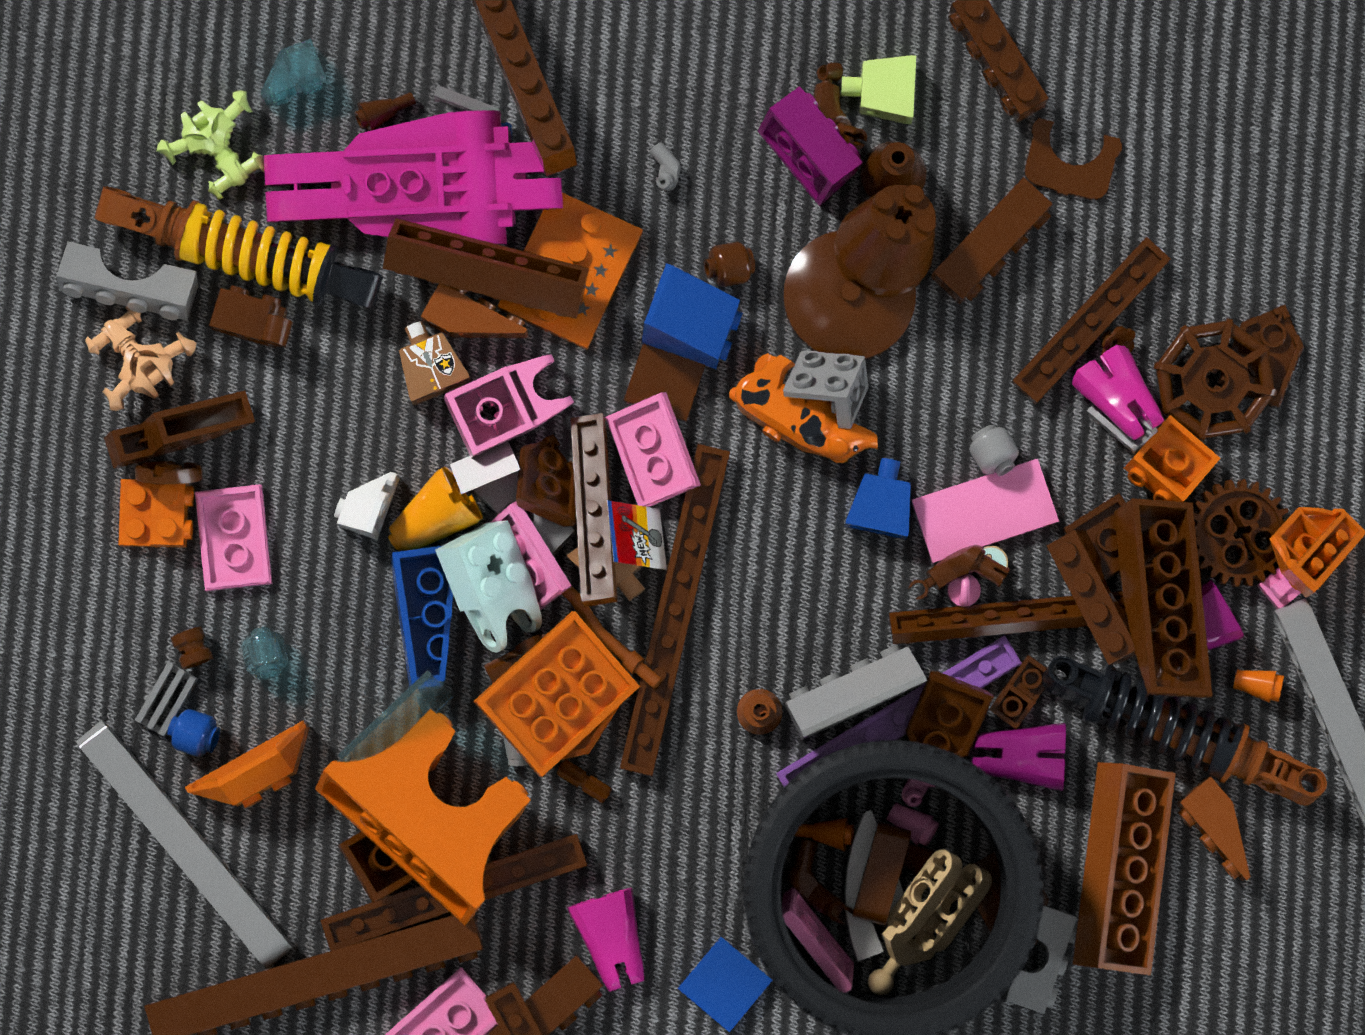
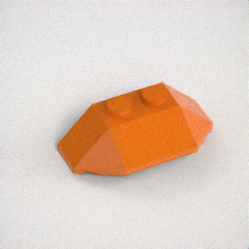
[1269,507,1365,597]
[185,721,310,809]

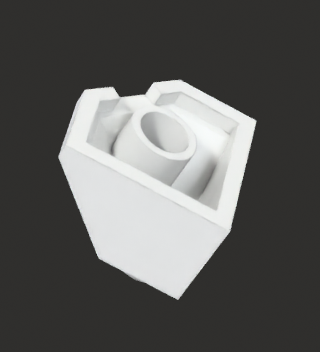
[334,472,400,540]

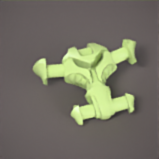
[156,90,264,199]

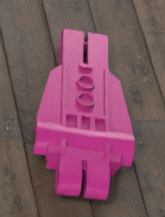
[264,110,563,244]

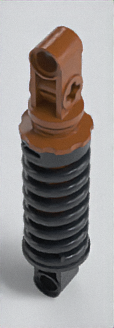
[1042,656,1327,806]

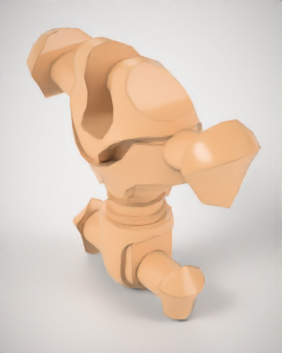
[85,307,196,411]

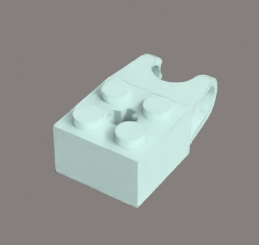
[435,520,542,653]

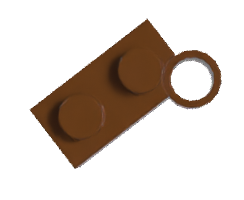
[209,286,293,349]

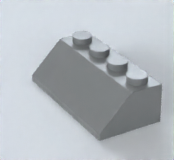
[785,644,927,740]

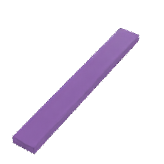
[776,635,1022,787]

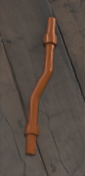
[561,586,663,689]

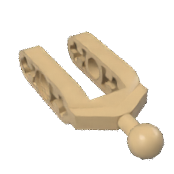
[868,850,992,995]

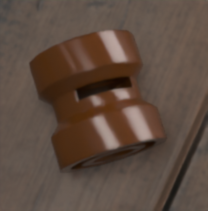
[171,626,213,670]

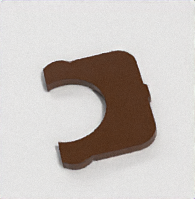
[1024,118,1122,200]

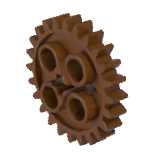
[1193,479,1289,587]

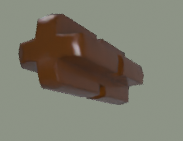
[557,760,612,803]

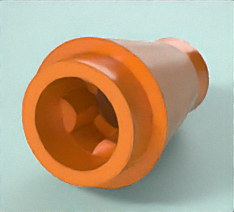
[1233,669,1284,703]

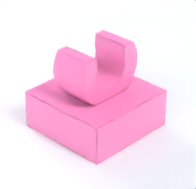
[1257,567,1300,609]

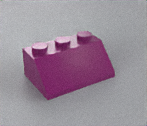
[757,86,863,206]

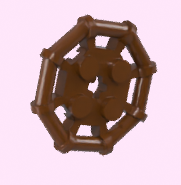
[1153,318,1278,441]

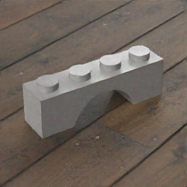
[56,242,198,321]

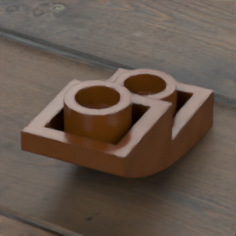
[989,654,1056,729]

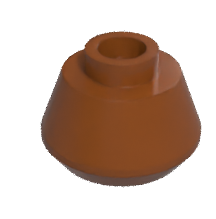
[737,689,783,735]

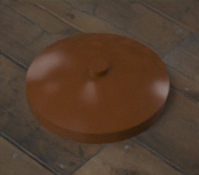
[783,230,916,360]

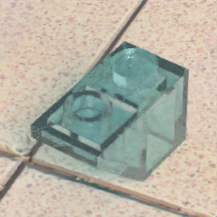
[261,39,328,106]

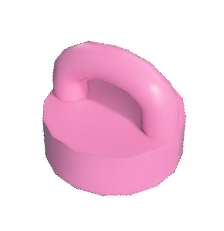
[947,574,981,607]

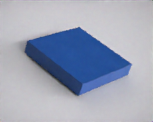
[678,937,773,1032]

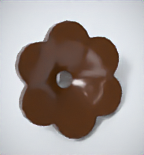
[1101,326,1136,355]

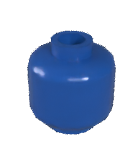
[167,709,220,757]

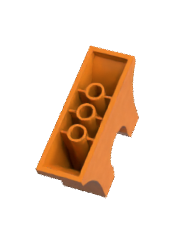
[315,708,531,925]

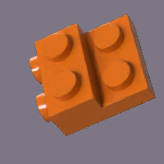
[1124,415,1220,502]
[118,479,194,548]

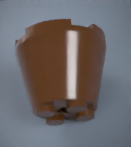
[834,185,936,296]

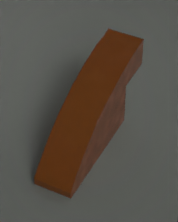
[104,390,255,469]

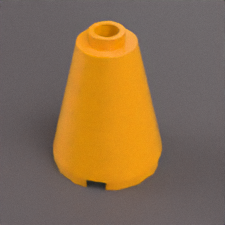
[388,466,483,552]

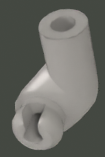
[649,142,681,191]

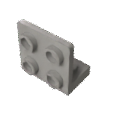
[783,351,869,429]

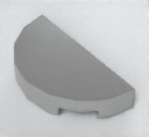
[434,85,499,112]

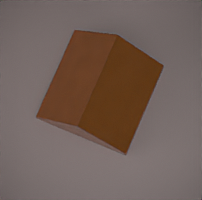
[338,831,414,903]

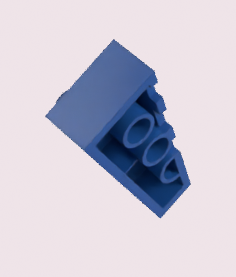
[390,546,453,689]

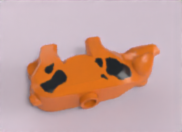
[729,353,878,463]

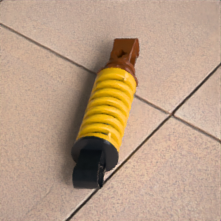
[94,186,383,308]

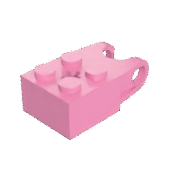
[443,354,574,458]

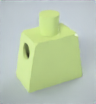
[841,55,916,124]

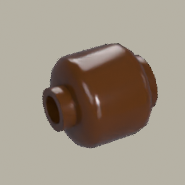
[704,242,755,288]

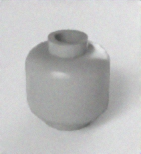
[969,425,1019,476]

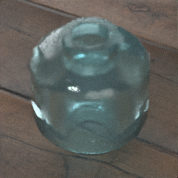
[241,627,288,680]

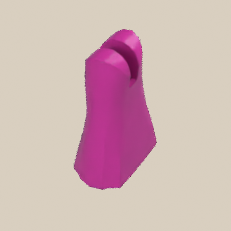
[1072,345,1164,440]
[567,887,644,992]

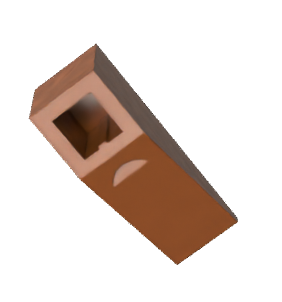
[420,283,529,338]
[1176,776,1250,881]

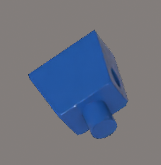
[844,458,911,540]

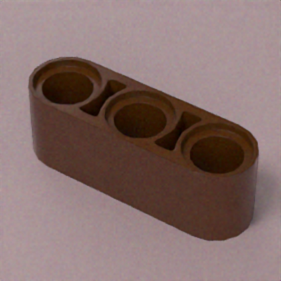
[852,821,912,926]

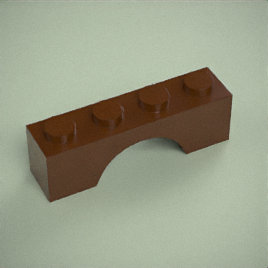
[1046,530,1136,665]

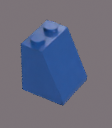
[641,263,743,369]

